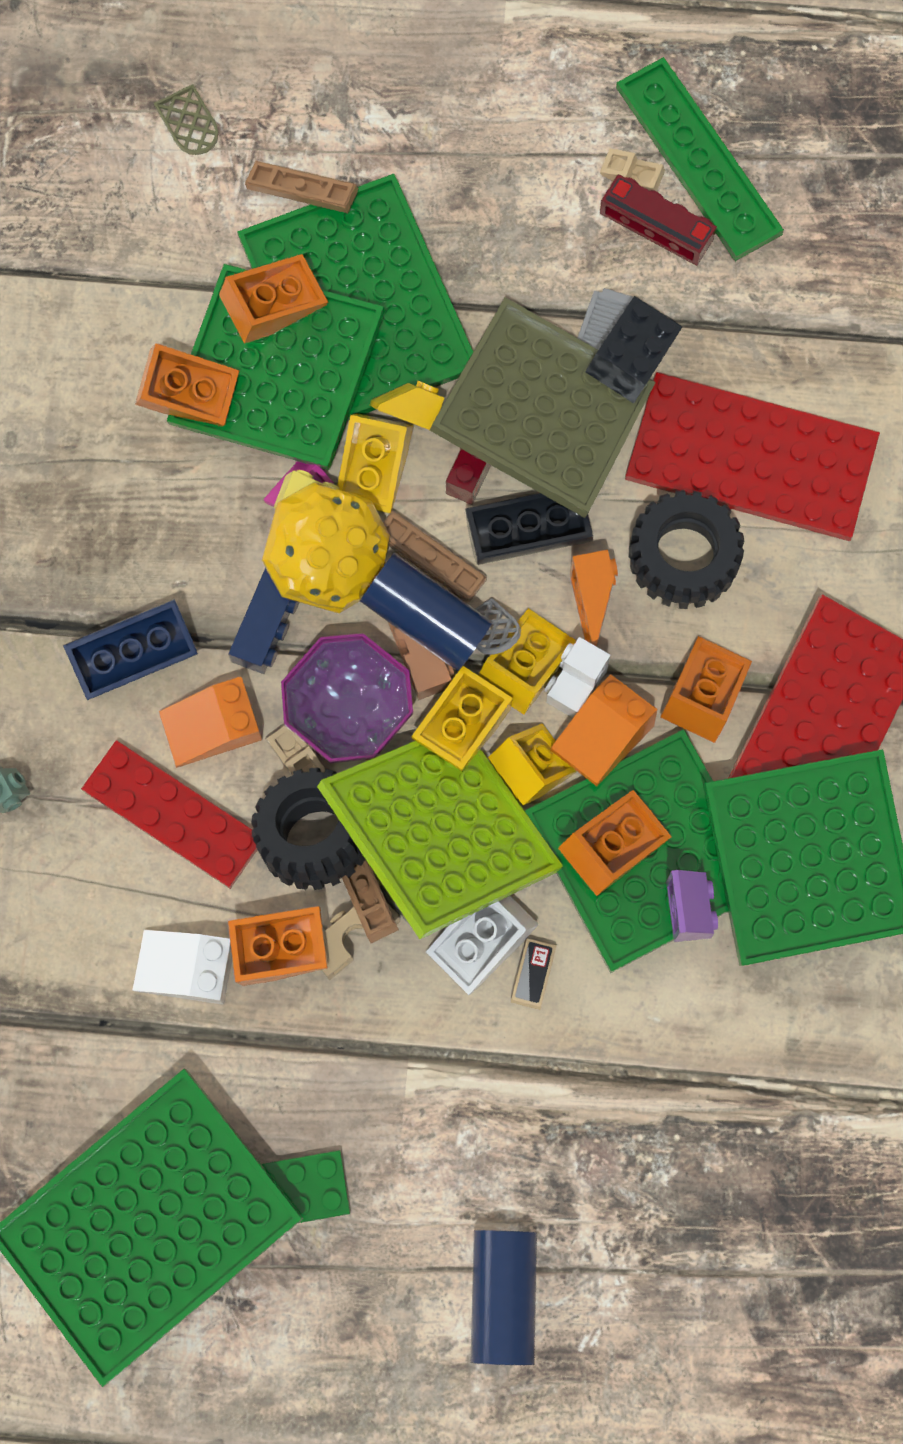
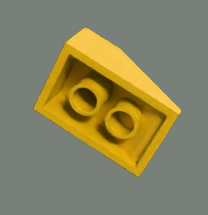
[337,413,413,513]
[478,608,576,715]
[411,666,513,771]

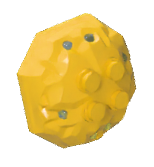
[262,482,390,613]

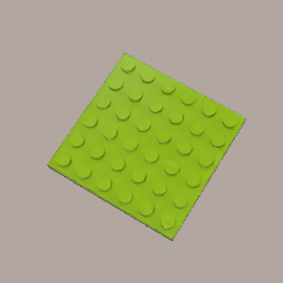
[317,741,563,940]

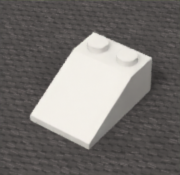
[426,896,539,995]
[133,930,232,1005]

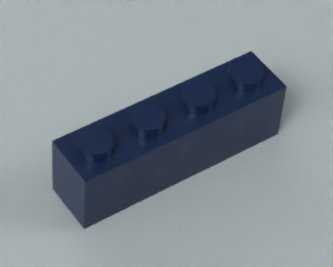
[228,553,299,674]

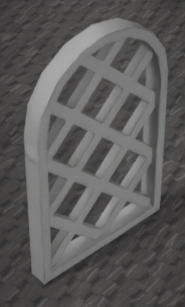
[475,598,521,655]

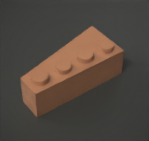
[374,576,455,700]

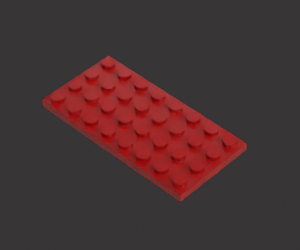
[625,372,880,541]
[728,594,903,779]

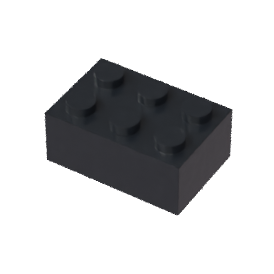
[585,296,682,403]

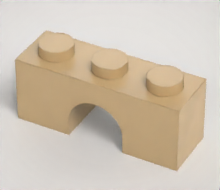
[321,903,400,981]

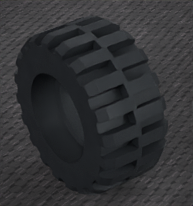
[629,490,745,609]
[251,768,366,890]

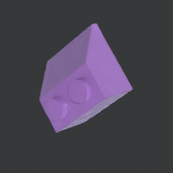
[666,870,718,942]

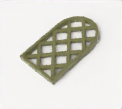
[154,84,219,155]

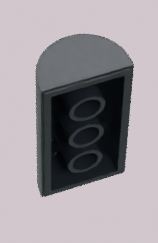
[465,493,594,565]

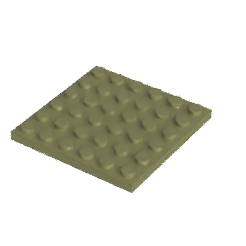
[429,297,655,518]

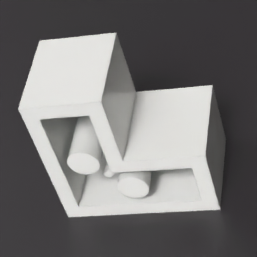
[545,637,610,718]

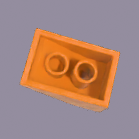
[219,254,328,344]
[135,343,239,426]
[570,549,618,647]
[660,636,752,743]
[550,674,658,786]
[159,676,262,768]
[558,790,672,896]
[228,906,328,986]

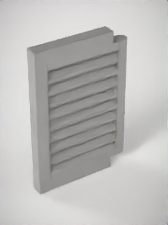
[577,288,633,350]

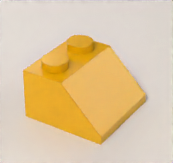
[369,381,445,430]
[488,723,577,806]

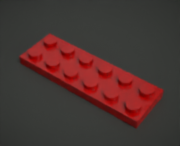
[81,740,257,889]

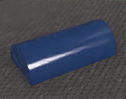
[359,552,493,671]
[63,599,198,700]
[470,1230,537,1365]

